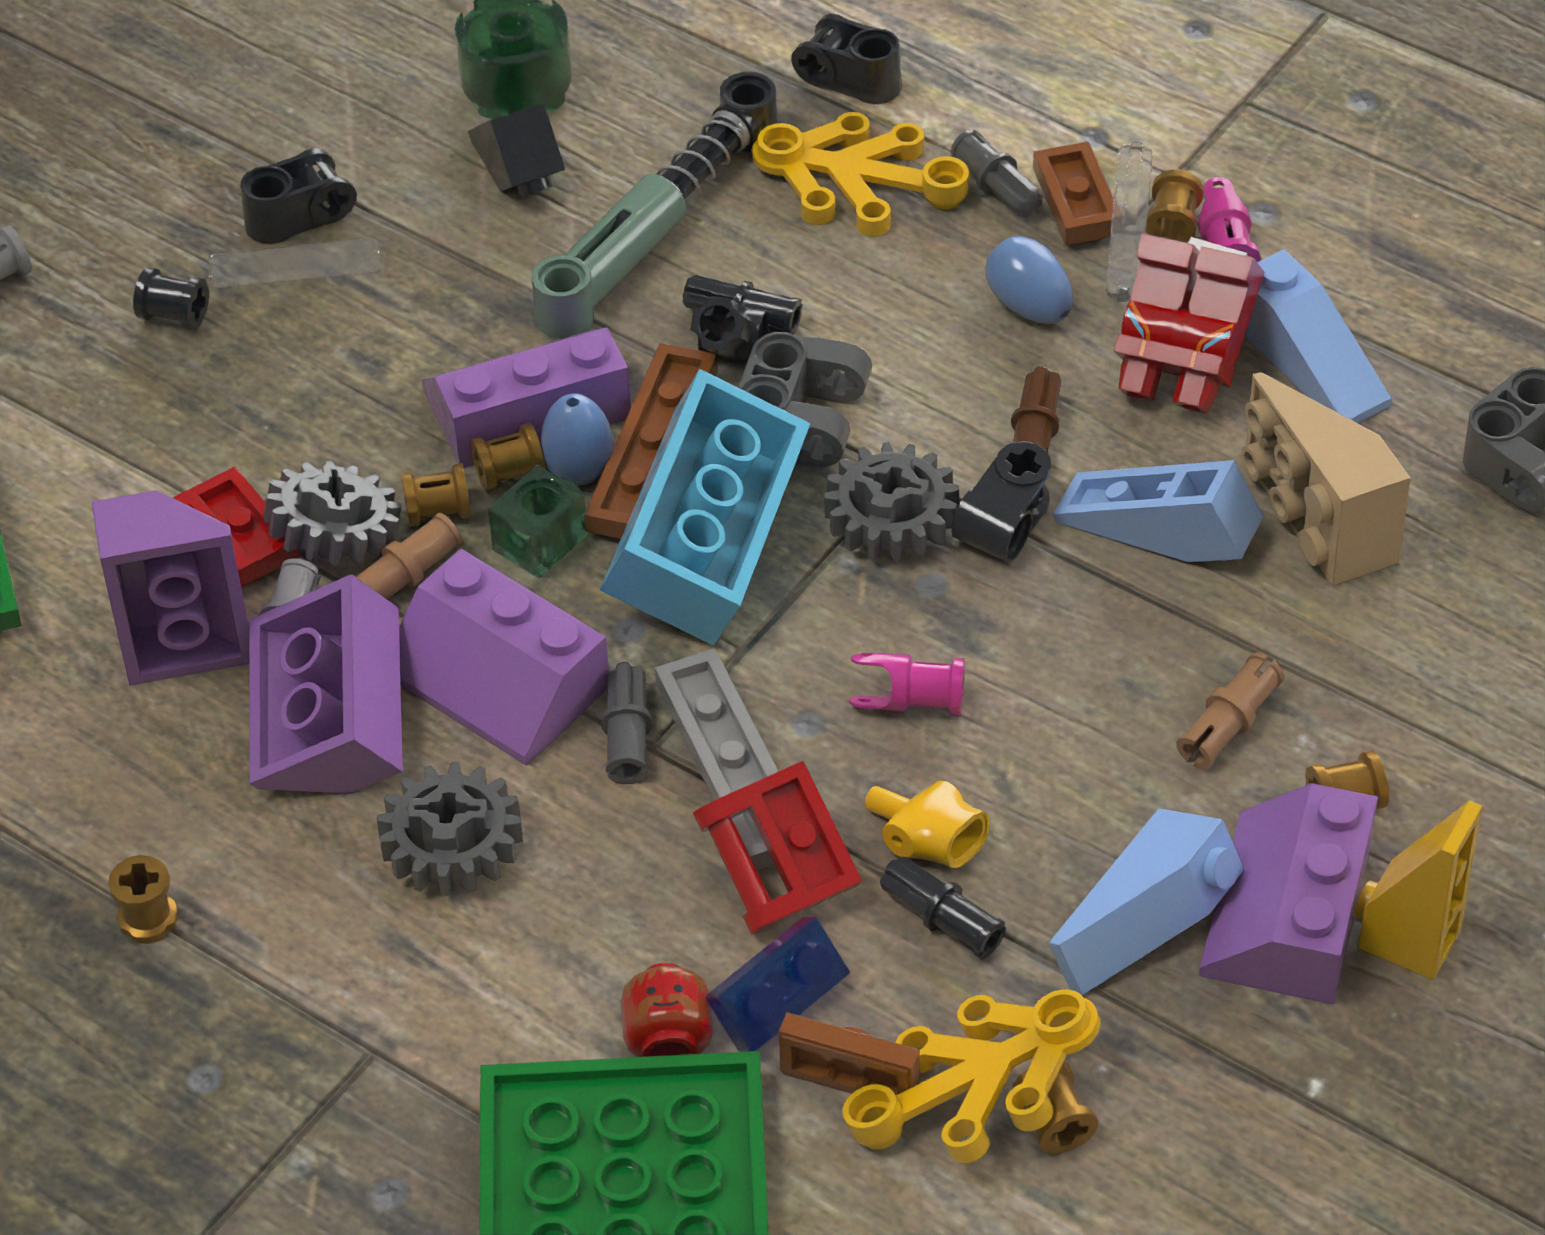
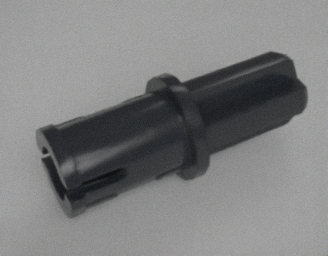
[683,275,803,335]
[880,857,1006,959]

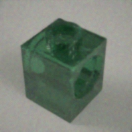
[488,465,588,579]

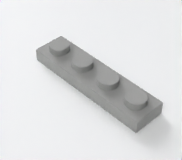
[655,648,779,871]

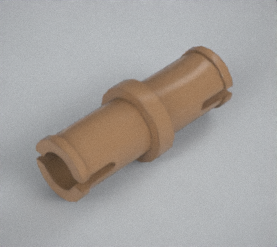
[356,513,463,600]
[1176,652,1285,770]

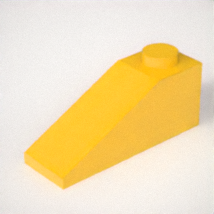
[1354,800,1482,980]

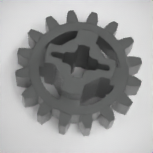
[824,442,959,562]
[263,461,401,565]
[377,762,523,896]

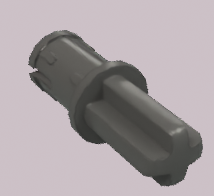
[950,130,1043,217]
[601,662,653,784]

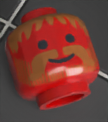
[621,963,713,1057]

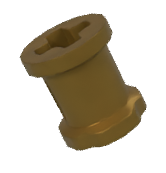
[1145,169,1204,243]
[470,423,546,492]
[401,463,471,527]
[1305,750,1389,810]
[108,855,179,944]
[1013,1062,1099,1154]

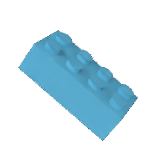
[600,369,811,646]

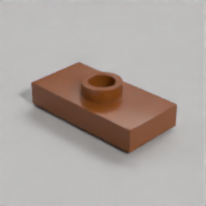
[778,1013,920,1096]

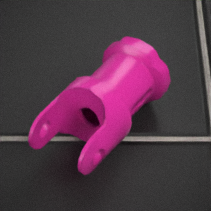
[1198,177,1261,262]
[849,653,965,716]

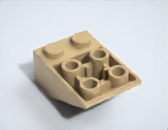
[1241,372,1410,586]

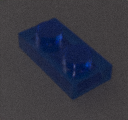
[705,917,850,1052]

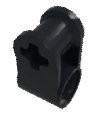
[791,13,902,104]
[240,148,357,244]
[951,441,1051,563]

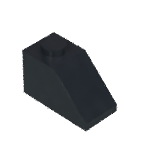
[468,103,566,197]

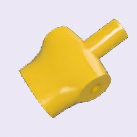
[865,780,989,868]

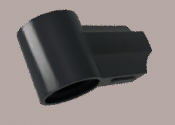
[690,296,769,362]

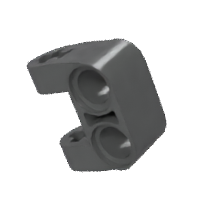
[738,332,873,466]
[1462,367,1545,512]

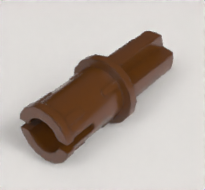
[1011,366,1061,453]

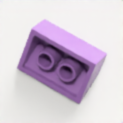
[422,327,631,468]
[92,490,249,686]
[399,549,609,766]
[249,574,403,794]
[1199,783,1378,1005]

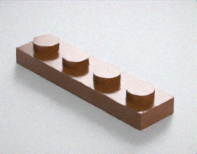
[584,343,718,539]

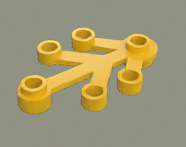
[752,112,969,237]
[842,989,1101,1163]

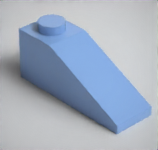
[1245,249,1392,423]
[1053,460,1264,562]
[1049,808,1244,995]

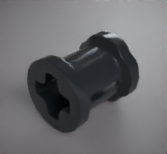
[133,267,209,330]

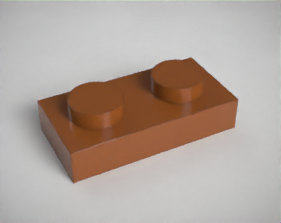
[1033,141,1122,246]

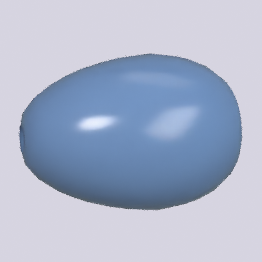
[985,236,1073,324]
[541,393,614,486]

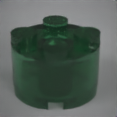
[455,0,572,119]

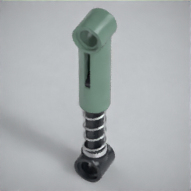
[532,72,777,339]

